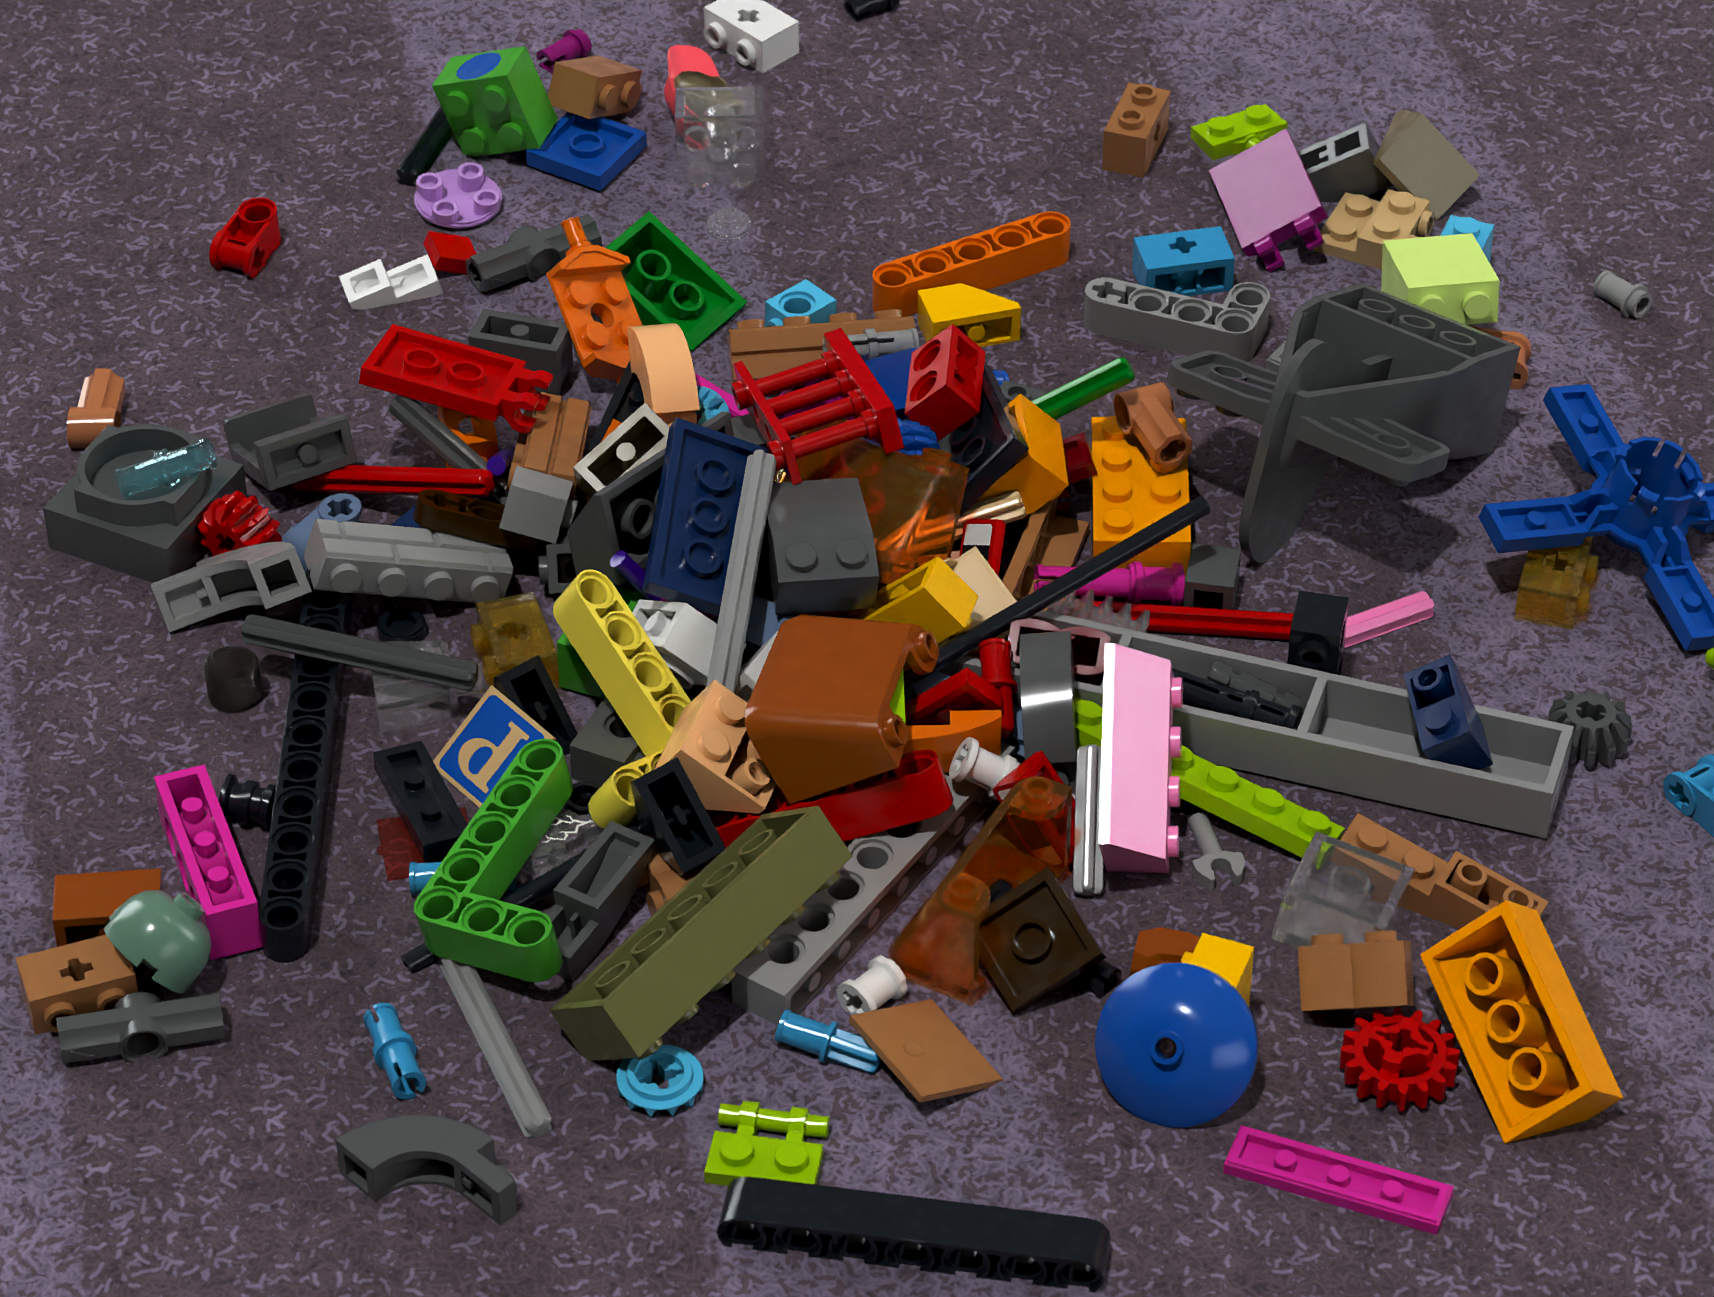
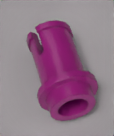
[536,29,592,74]

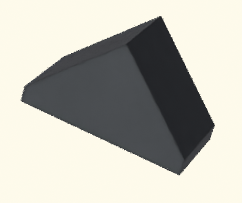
[494,655,578,755]
[631,757,726,875]

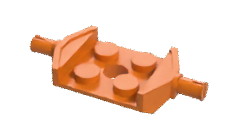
[546,217,643,384]

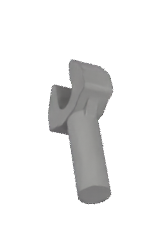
[1188,812,1245,891]

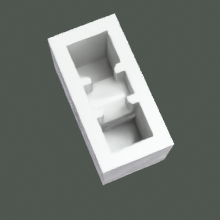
[704,0,799,73]

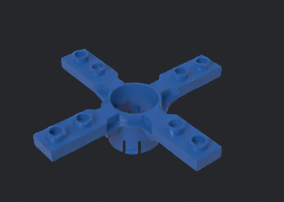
[1478,384,1714,651]

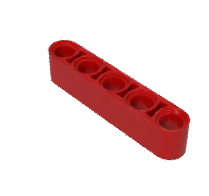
[706,749,954,859]

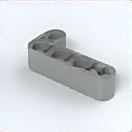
[1083,277,1270,362]

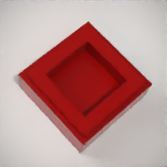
[423,231,476,274]

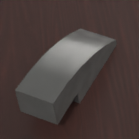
[546,821,656,982]

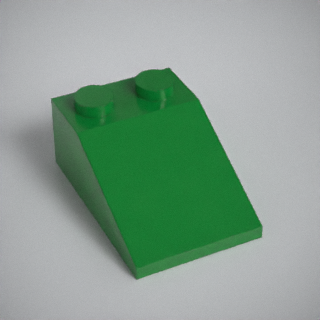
[605,211,747,353]

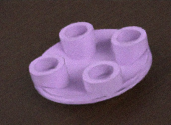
[414,162,502,228]

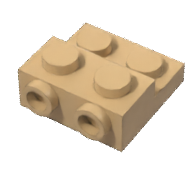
[1313,189,1435,270]

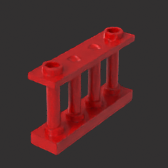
[730,328,904,485]

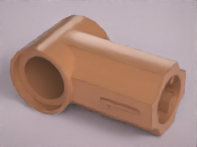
[67,368,126,449]
[1113,382,1193,469]

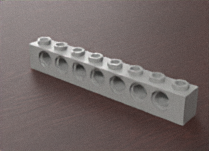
[730,741,1015,1026]

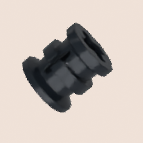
[218,774,276,830]

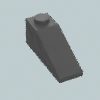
[1298,122,1391,202]

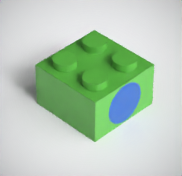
[432,46,558,157]

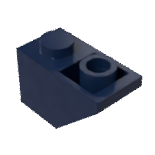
[1403,655,1493,770]

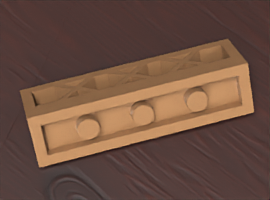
[1002,497,1089,613]

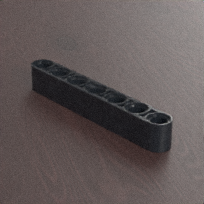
[717,1177,1111,1292]

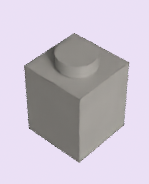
[499,466,578,544]

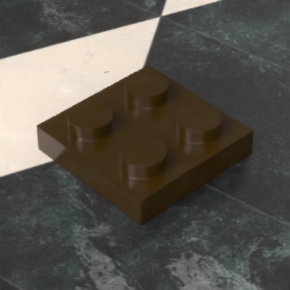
[960,866,1107,1014]

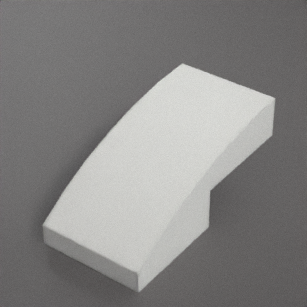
[339,254,444,310]

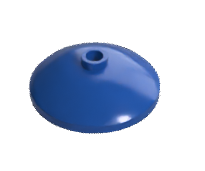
[1095,962,1259,1128]

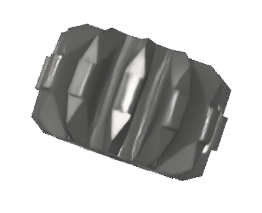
[1548,688,1632,771]

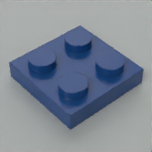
[526,112,647,191]

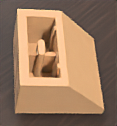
[655,679,777,814]

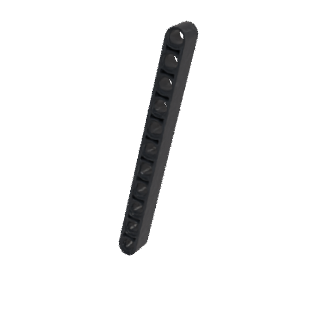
[259,569,355,963]

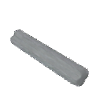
[1072,745,1104,896]

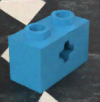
[1132,226,1235,296]

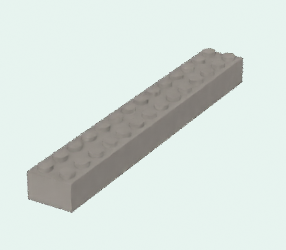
[888,577,1574,838]

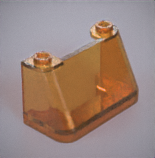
[773,418,969,584]
[888,776,1073,1006]

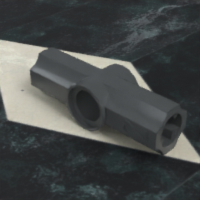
[466,214,602,293]
[56,992,225,1064]

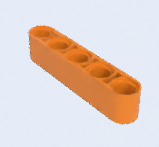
[872,211,1071,317]

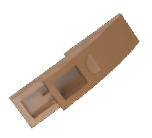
[1331,813,1549,929]

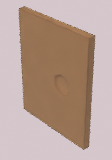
[848,999,1003,1103]

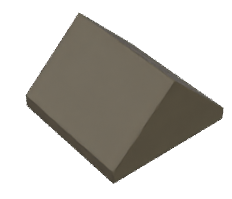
[1373,110,1480,221]

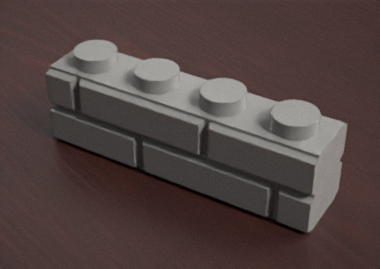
[304,519,513,604]

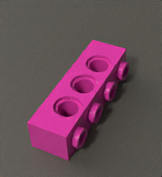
[154,764,263,960]

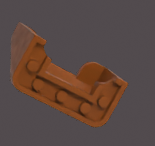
[744,615,939,804]

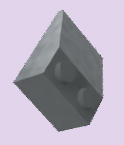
[764,477,879,615]

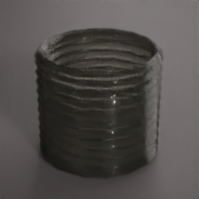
[204,646,262,714]

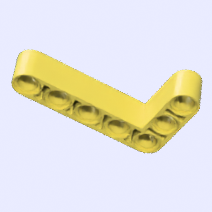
[553,569,691,829]

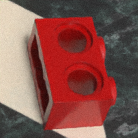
[904,324,986,441]

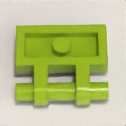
[704,1100,830,1186]

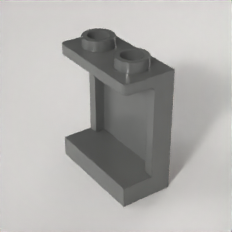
[223,392,358,491]

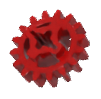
[1339,1007,1460,1112]

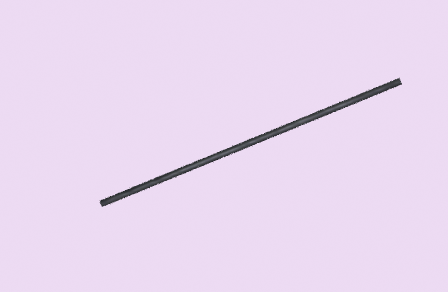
[401,496,1210,974]

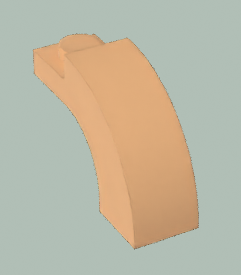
[627,323,700,427]

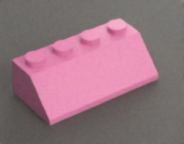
[1099,643,1183,874]

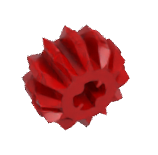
[197,490,282,557]

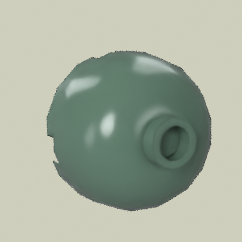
[104,890,212,994]

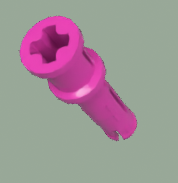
[1034,561,1185,606]

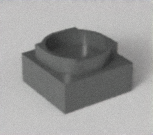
[43,424,248,583]

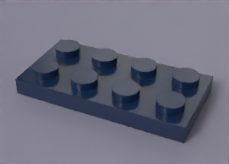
[642,417,768,617]

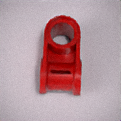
[209,197,281,279]

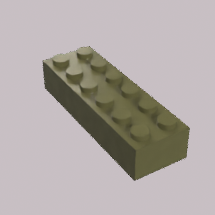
[549,806,853,1062]

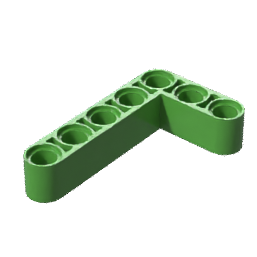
[414,739,573,982]

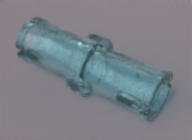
[116,438,217,498]

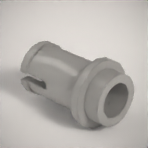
[1593,270,1652,318]

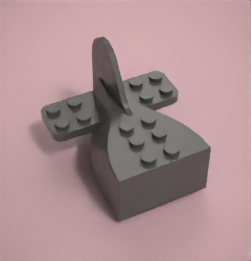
[1167,283,1521,563]

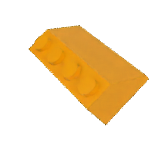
[1420,900,1624,1144]

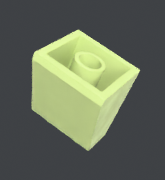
[1381,233,1500,325]

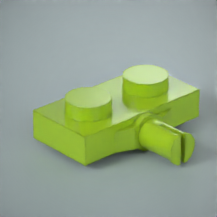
[1191,104,1288,160]

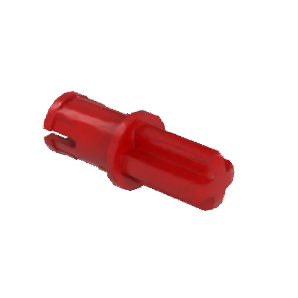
[978,638,1018,739]

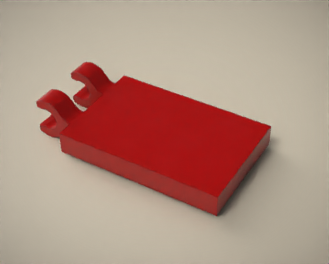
[359,324,554,433]

